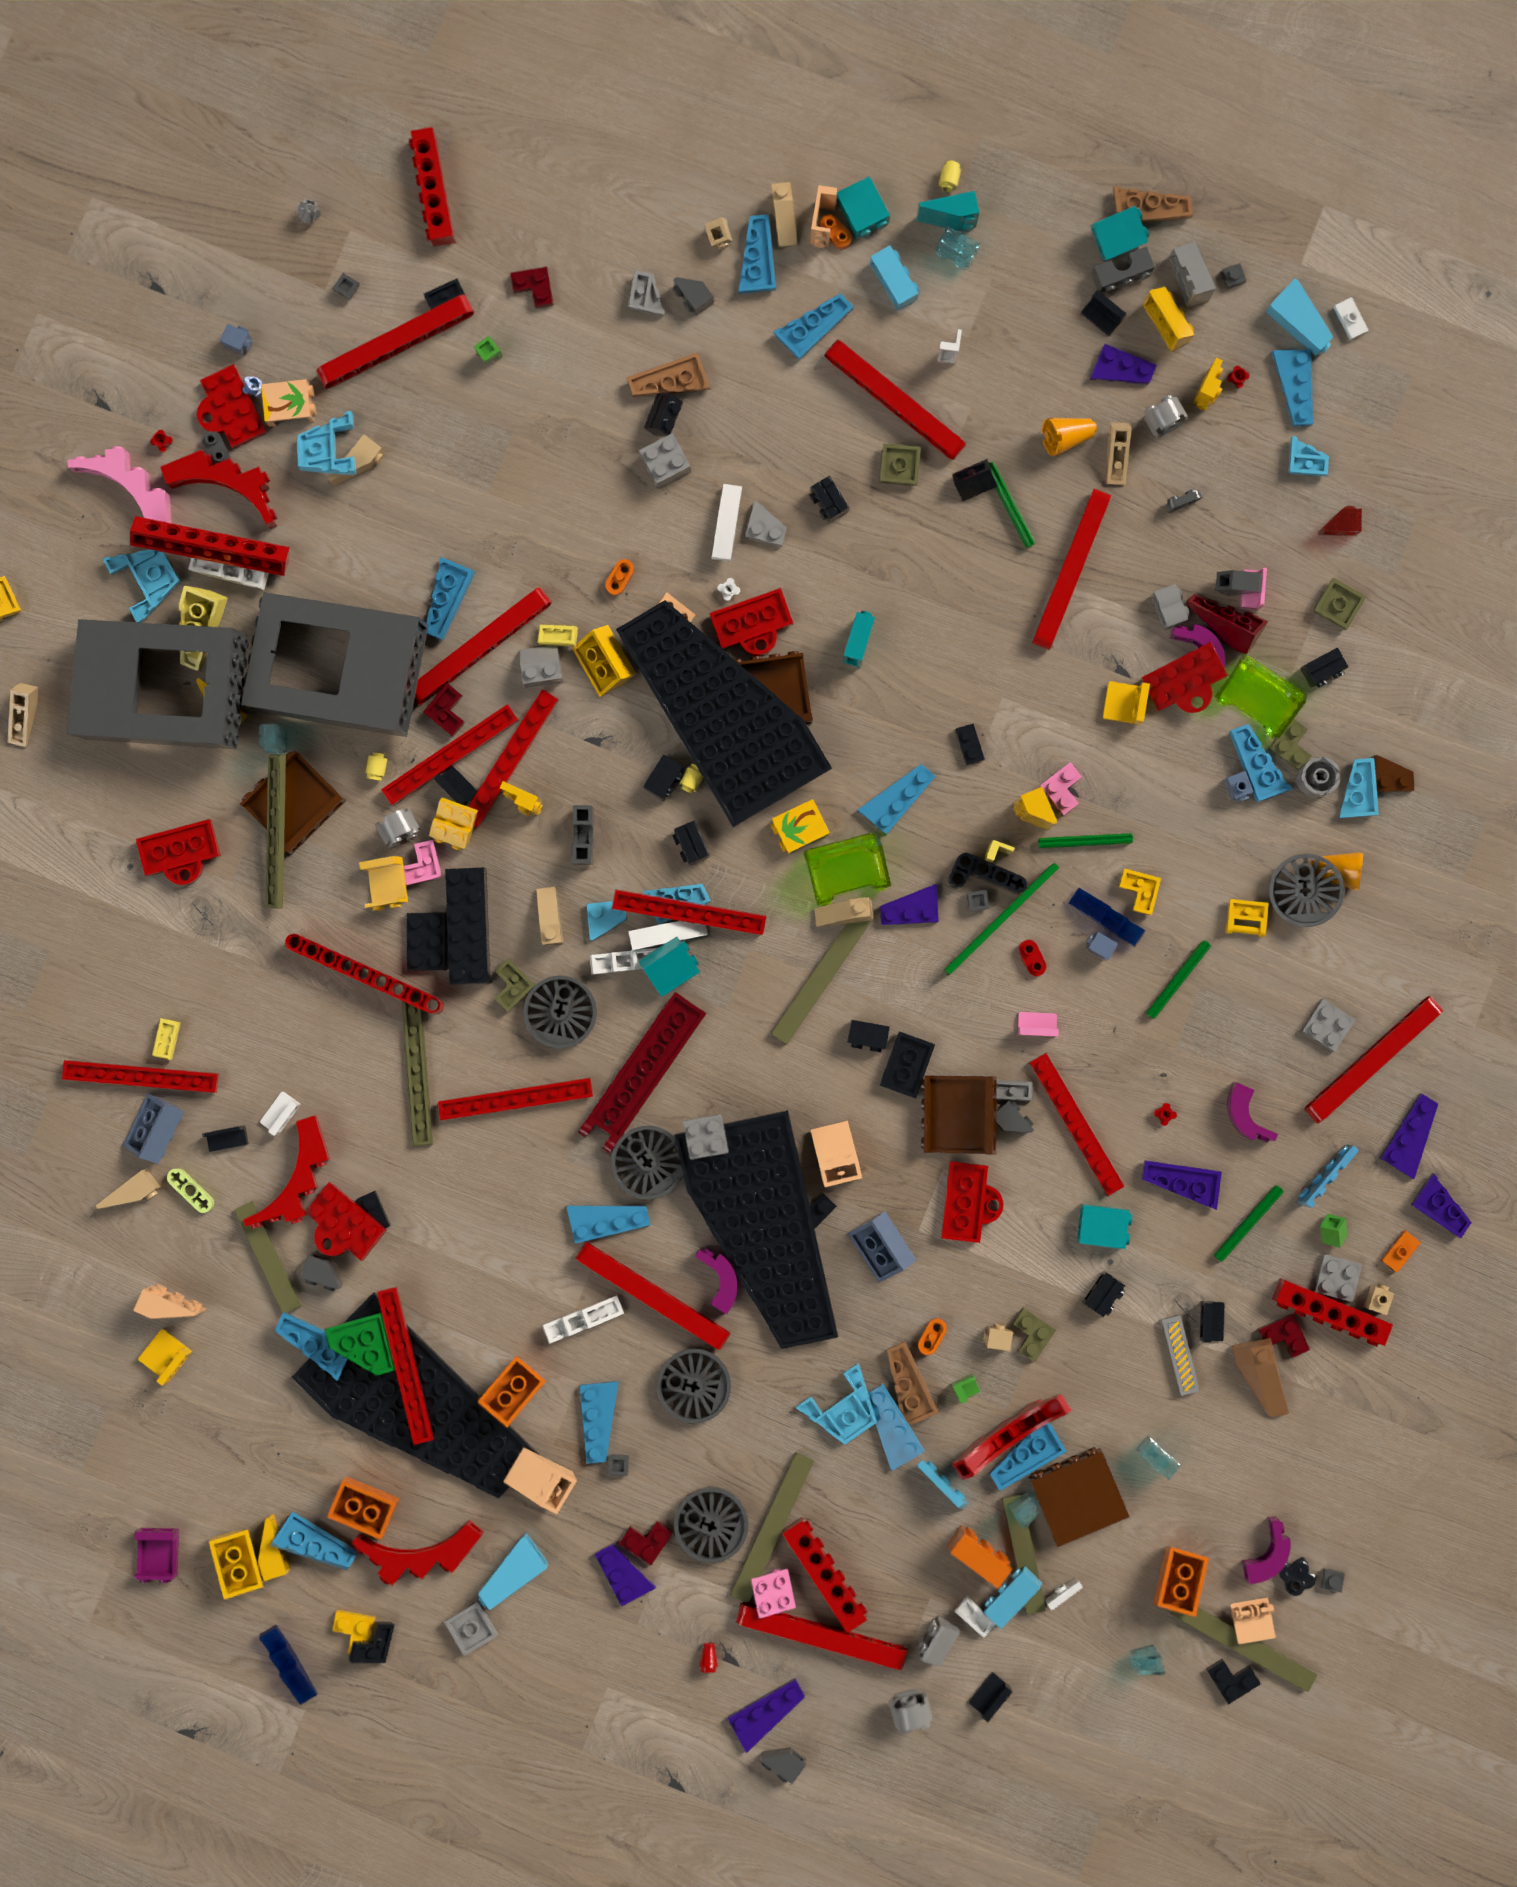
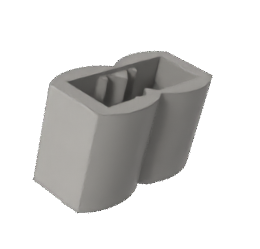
[1151,584,1190,630]

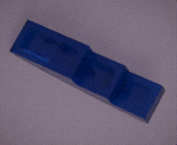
[1069,888,1146,947]
[259,1625,317,1705]

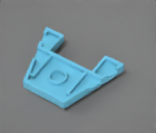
[297,410,356,475]
[103,549,181,623]
[796,1363,877,1444]

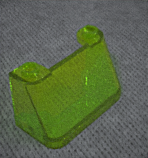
[1215,653,1307,739]
[803,833,891,906]

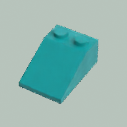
[916,191,980,232]

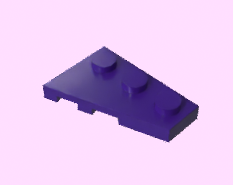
[1090,344,1157,384]
[880,884,939,925]
[1411,1173,1472,1238]
[595,1543,656,1607]

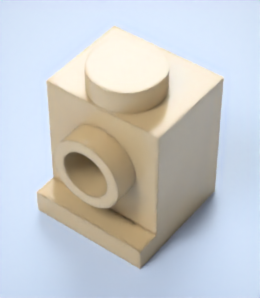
[704,217,732,250]

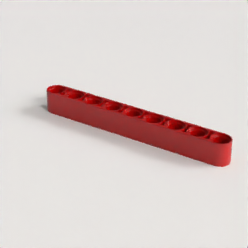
[316,295,474,389]
[824,339,966,460]
[1032,488,1112,650]
[414,587,552,706]
[285,933,444,1015]
[1304,996,1443,1124]
[575,1241,731,1350]
[735,1602,908,1670]

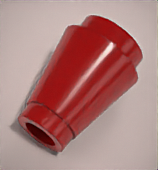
[699,1643,718,1673]

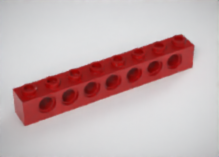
[130,516,290,576]

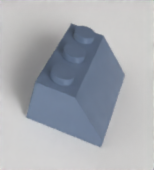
[123,1093,184,1164]
[848,1211,916,1282]

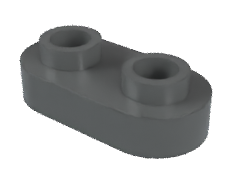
[202,431,231,464]
[1165,488,1203,513]

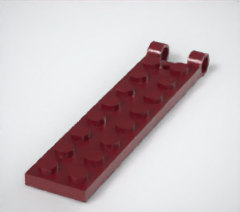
[578,992,707,1154]

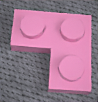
[1040,762,1082,816]
[404,840,442,886]

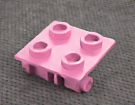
[751,1569,796,1618]

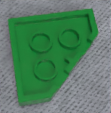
[324,1313,396,1375]

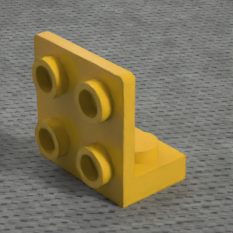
[1103,681,1150,725]
[138,1329,193,1386]

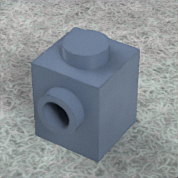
[220,324,253,356]
[1224,771,1253,802]
[1086,932,1118,961]

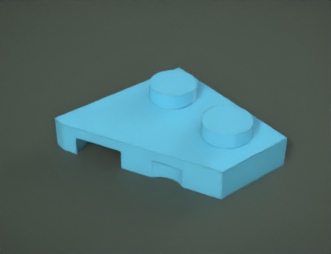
[1288,436,1329,477]
[587,901,627,941]

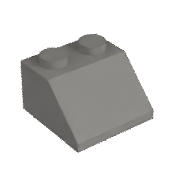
[520,645,563,688]

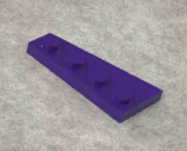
[1380,1093,1438,1179]
[1142,1160,1222,1210]
[727,1678,805,1753]

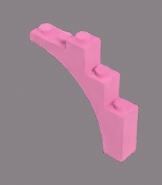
[68,446,171,523]

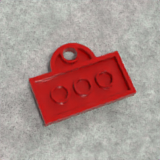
[197,364,267,449]
[709,588,794,656]
[1141,642,1228,713]
[136,819,221,885]
[941,1161,1004,1243]
[305,1182,387,1261]

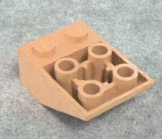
[810,1121,862,1187]
[133,1284,206,1319]
[503,1447,577,1514]

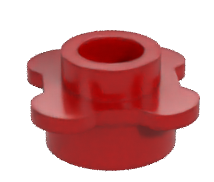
[1227,366,1250,388]
[150,430,173,452]
[1154,1103,1177,1126]

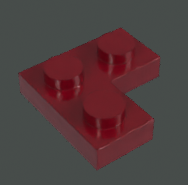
[510,267,554,309]
[423,683,465,737]
[1258,1313,1310,1358]
[619,1521,673,1566]

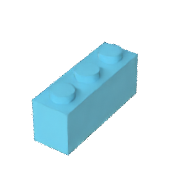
[870,246,919,311]
[984,1566,1042,1629]

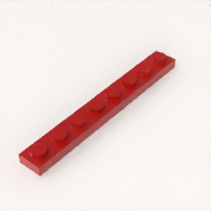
[468,689,559,828]
[381,704,519,806]
[612,889,767,935]
[1029,1053,1125,1196]
[62,1060,219,1093]
[438,1078,594,1121]
[377,1287,434,1445]

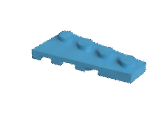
[739,214,776,294]
[773,293,854,361]
[1271,350,1313,426]
[1296,1145,1359,1208]
[275,1312,348,1381]

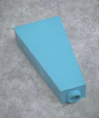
[1266,278,1333,356]
[478,1532,549,1610]

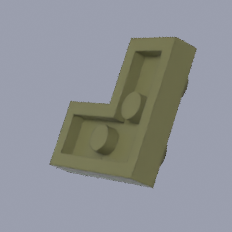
[1269,718,1312,771]
[494,958,535,1012]
[1012,1308,1056,1362]

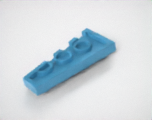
[426,557,475,641]
[1229,724,1292,802]
[857,764,936,835]
[566,1205,651,1243]
[580,1381,619,1464]
[868,1384,925,1471]
[989,1423,1067,1491]
[270,1512,359,1570]

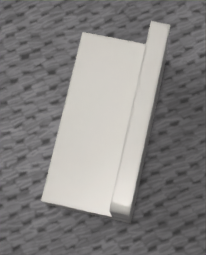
[937,329,962,364]
[260,1092,301,1136]

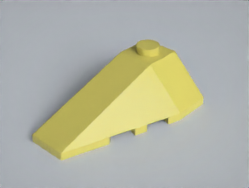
[179,586,228,671]

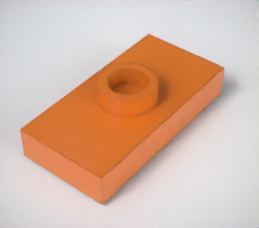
[1381,1230,1421,1273]

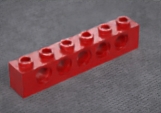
[409,127,455,247]
[1272,1278,1393,1347]
[782,1517,868,1633]

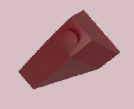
[1186,594,1268,654]

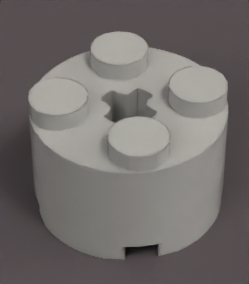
[1144,394,1189,438]
[1296,757,1340,798]
[375,807,420,849]
[889,1689,933,1734]

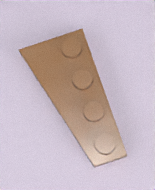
[1113,186,1193,223]
[627,352,711,397]
[887,1341,939,1426]

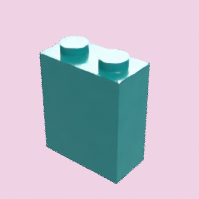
[836,176,890,239]
[1090,205,1149,261]
[842,611,875,668]
[638,936,700,997]
[1077,1204,1132,1249]

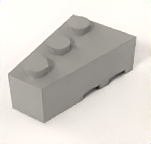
[1170,242,1216,308]

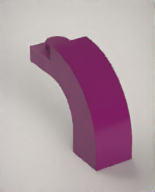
[1169,624,1225,668]
[1227,1082,1278,1143]
[695,1248,737,1314]
[1242,1516,1291,1584]

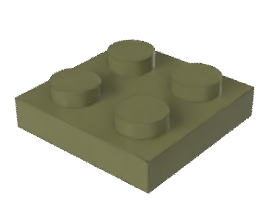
[879,443,921,486]
[1313,578,1366,631]

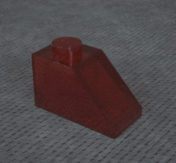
[1319,506,1362,536]

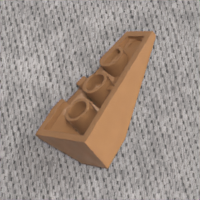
[1232,1338,1289,1417]

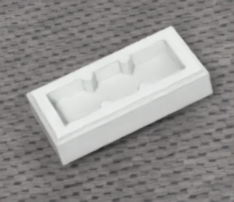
[1333,297,1369,341]
[1045,1577,1083,1610]
[954,1596,996,1638]

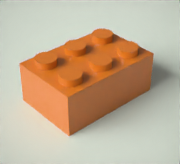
[477,1356,546,1428]
[327,1476,400,1540]
[947,1526,1012,1588]
[1153,1546,1209,1617]

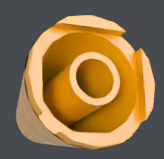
[1041,418,1097,456]
[1309,852,1363,890]

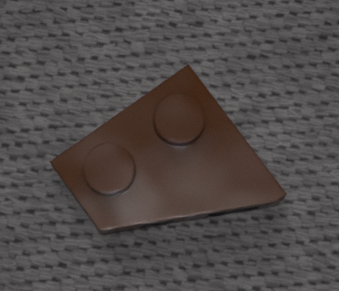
[1373,755,1414,792]

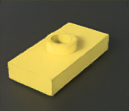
[538,625,578,646]
[152,1018,181,1060]

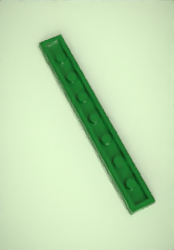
[944,863,1060,976]

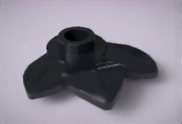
[1279,1557,1317,1596]

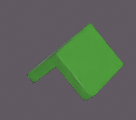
[474,336,502,364]
[1320,1214,1348,1248]
[951,1374,980,1404]

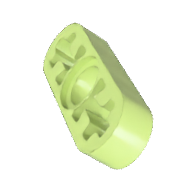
[167,1168,214,1213]

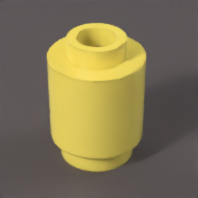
[939,161,961,192]
[365,752,387,781]
[679,764,703,794]

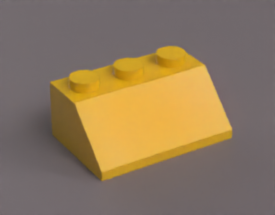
[1143,287,1194,352]
[572,625,636,697]
[1013,787,1057,830]
[209,1529,263,1599]

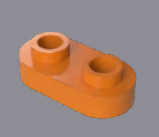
[820,215,852,249]
[605,559,634,596]
[918,1318,947,1355]

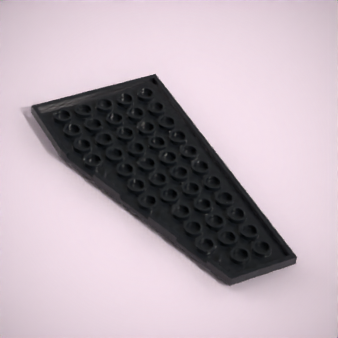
[616,600,832,828]
[674,1110,839,1349]
[292,1292,540,1499]

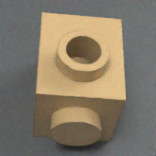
[1363,1283,1394,1315]
[983,1324,1013,1351]

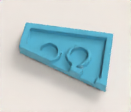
[1339,758,1379,819]
[643,884,711,925]
[917,1460,970,1509]

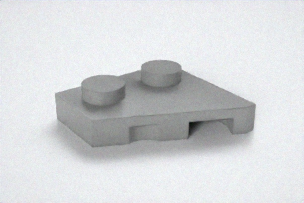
[628,270,664,317]
[745,501,787,547]

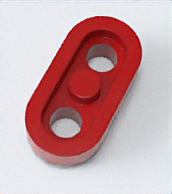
[1018,940,1047,976]

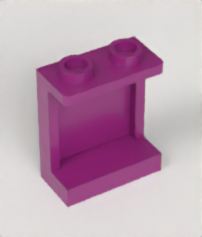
[134,1528,179,1583]

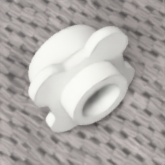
[718,578,740,601]

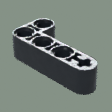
[948,853,1027,894]

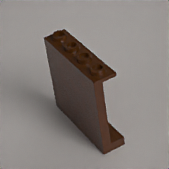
[735,651,813,724]
[240,750,346,854]
[921,1075,997,1155]
[1028,1447,1130,1547]

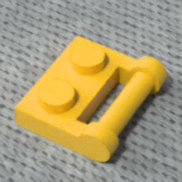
[1225,899,1269,937]

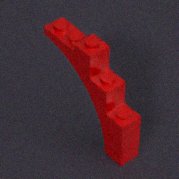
[160,450,278,529]
[243,1115,330,1229]
[952,1394,1072,1480]
[352,1520,484,1586]

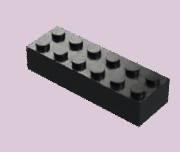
[445,867,491,985]

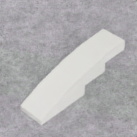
[712,484,742,562]
[188,558,269,590]
[628,921,708,950]
[590,948,658,975]
[542,1295,624,1344]

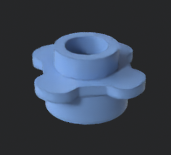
[242,377,263,397]

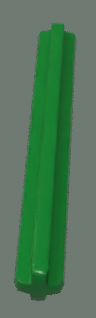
[989,462,1035,548]
[1038,833,1133,849]
[1146,940,1211,1019]
[1214,1185,1284,1262]

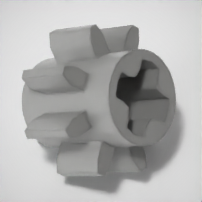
[296,199,321,224]

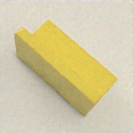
[984,840,1015,863]

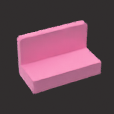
[1240,568,1267,610]
[1018,1012,1059,1037]

